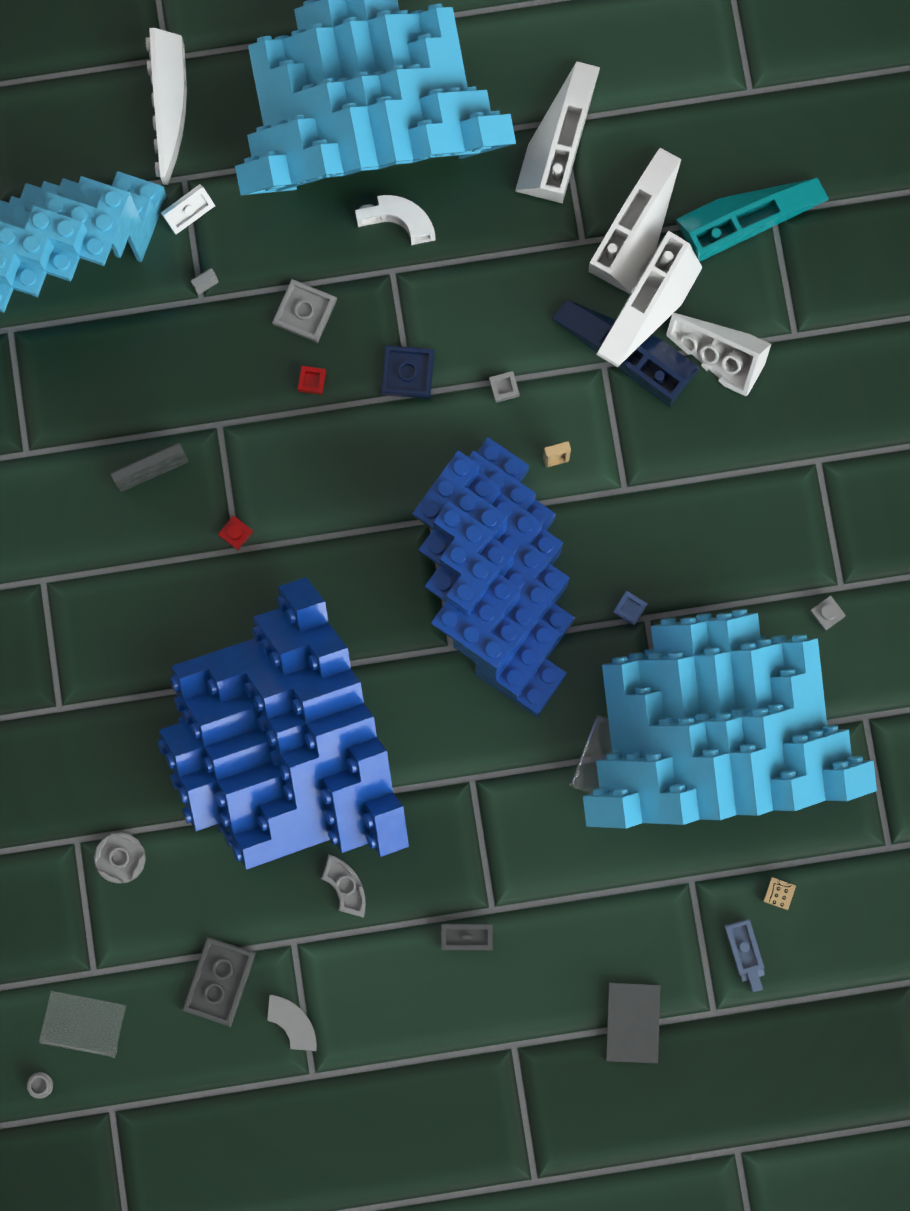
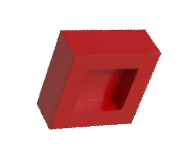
[298,366,326,395]
[218,515,253,551]

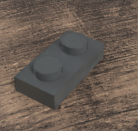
[441,924,493,951]

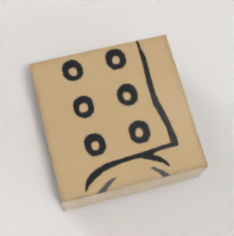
[763,877,796,910]

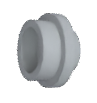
[27,1072,53,1099]

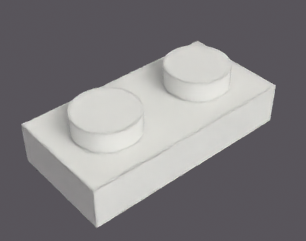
[161,184,215,234]

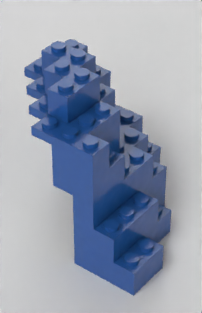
[412,437,575,718]
[157,577,409,870]

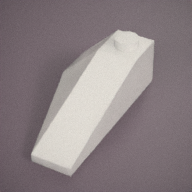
[666,313,771,396]

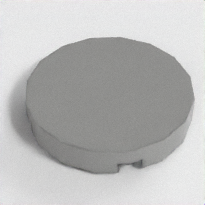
[94,832,146,884]

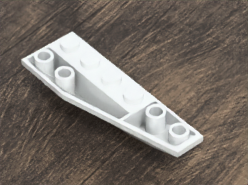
[515,61,600,204]
[596,231,702,367]

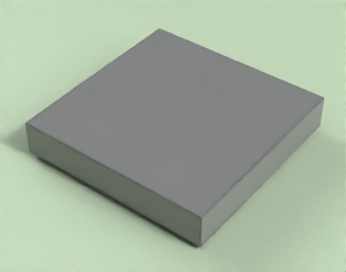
[272,279,337,343]

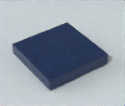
[381,345,435,399]

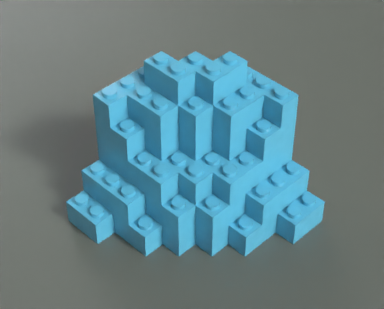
[235,0,516,196]
[0,171,167,313]
[583,609,877,829]

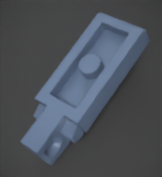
[724,919,765,993]

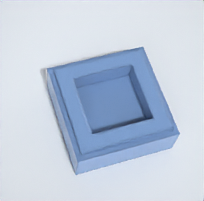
[613,591,648,626]

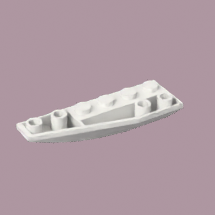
[146,28,187,185]
[588,148,681,294]

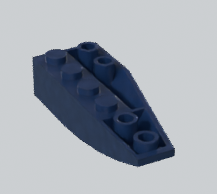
[552,299,700,407]

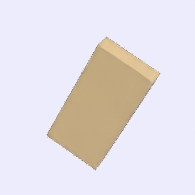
[543,441,571,468]

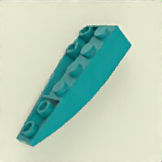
[675,178,829,262]

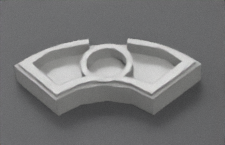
[321,854,366,918]
[267,995,317,1051]

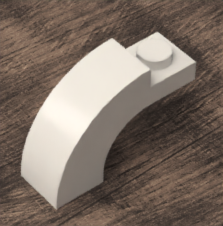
[355,195,435,245]

